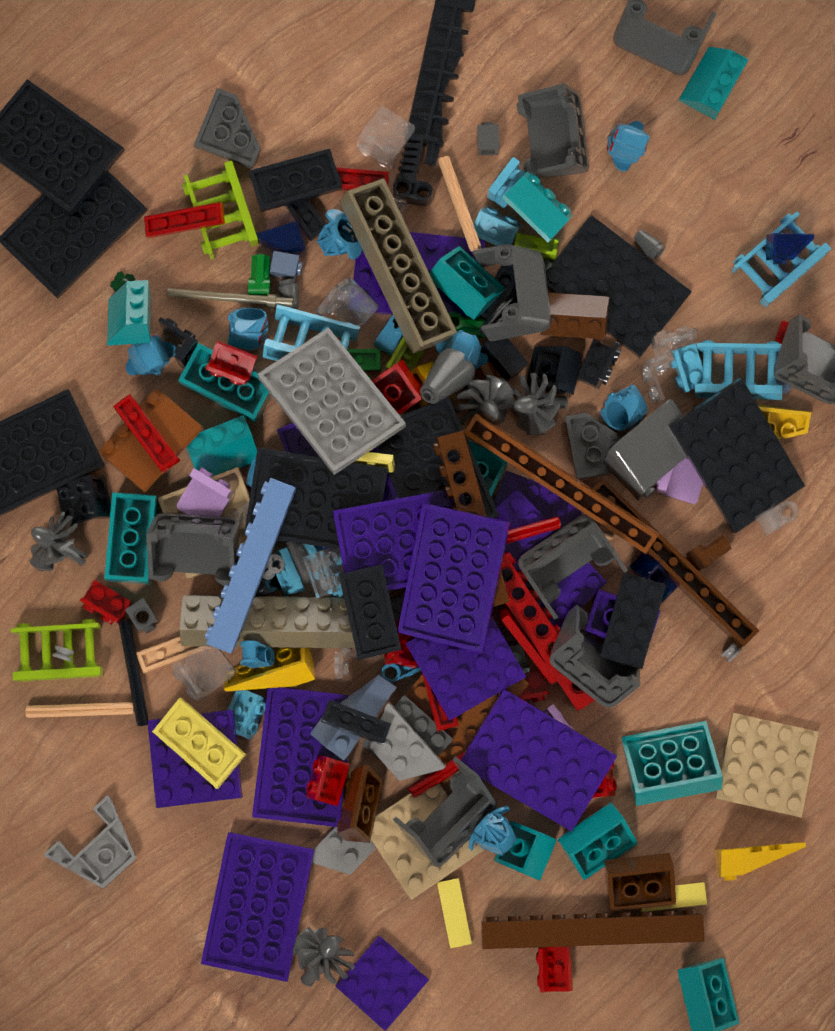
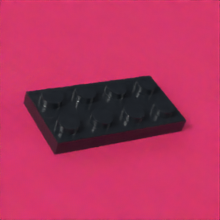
[249,148,342,212]
[338,563,401,660]
[600,573,666,670]

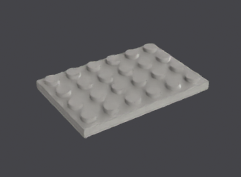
[257,328,406,475]

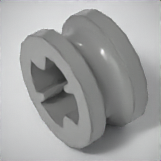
[721,642,742,663]
[52,646,74,662]

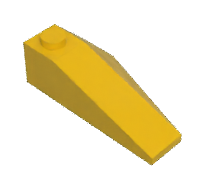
[758,404,811,439]
[224,647,315,691]
[715,842,806,881]

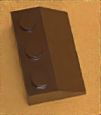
[540,293,609,340]
[337,765,383,843]
[604,853,676,912]

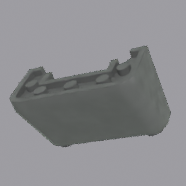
[517,83,589,178]
[774,314,835,404]
[603,399,688,501]
[146,513,240,586]
[550,605,640,708]

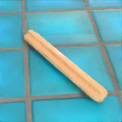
[439,156,481,252]
[25,702,134,718]

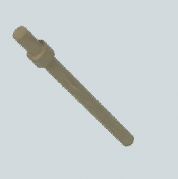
[167,288,294,308]

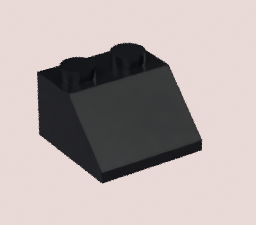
[527,346,582,395]

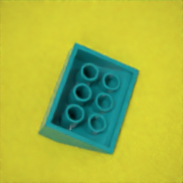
[621,721,723,806]

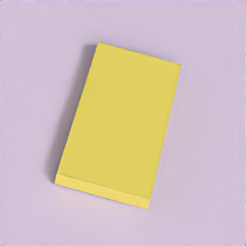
[152,698,246,789]

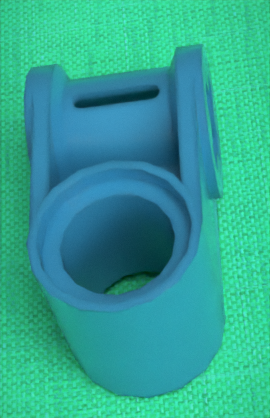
[373,315,403,356]
[240,641,275,668]
[380,663,421,684]

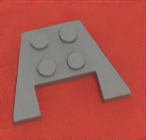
[43,795,137,889]

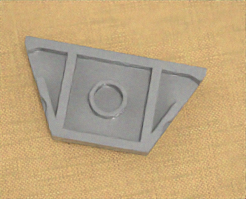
[370,703,446,781]
[312,827,376,875]

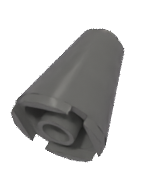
[420,348,475,404]

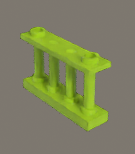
[182,161,259,260]
[11,619,103,682]

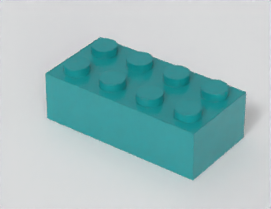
[178,343,271,424]
[104,492,158,585]

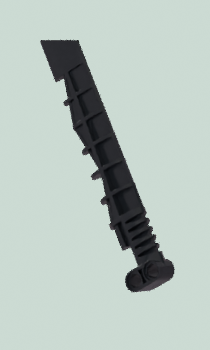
[393,0,476,206]

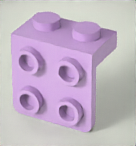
[655,458,703,504]
[177,468,235,517]

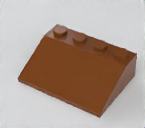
[98,388,203,492]

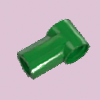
[248,254,271,296]
[449,312,485,338]

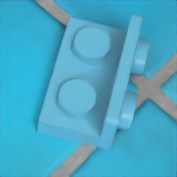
[487,157,525,209]
[474,207,521,246]
[669,343,703,393]
[273,548,304,597]
[228,690,266,740]

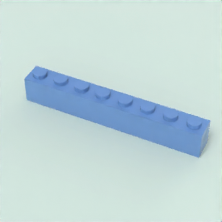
[205,478,296,654]

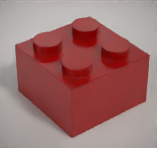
[371,359,423,414]

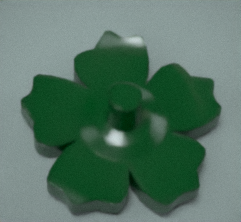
[110,271,136,291]

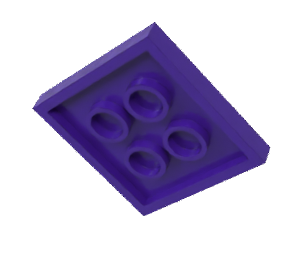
[335,935,429,1031]

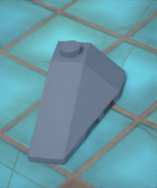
[310,675,397,760]

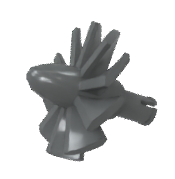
[511,373,568,436]
[454,375,514,425]
[30,512,88,572]
[292,927,355,986]

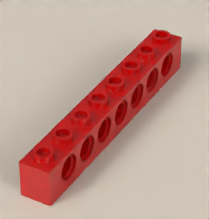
[501,552,594,711]

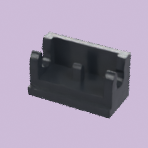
[481,338,528,382]

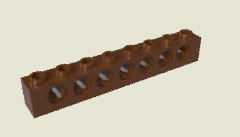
[433,431,510,607]

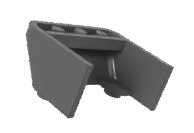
[613,0,716,75]
[473,244,552,342]
[518,515,628,620]
[393,757,497,867]

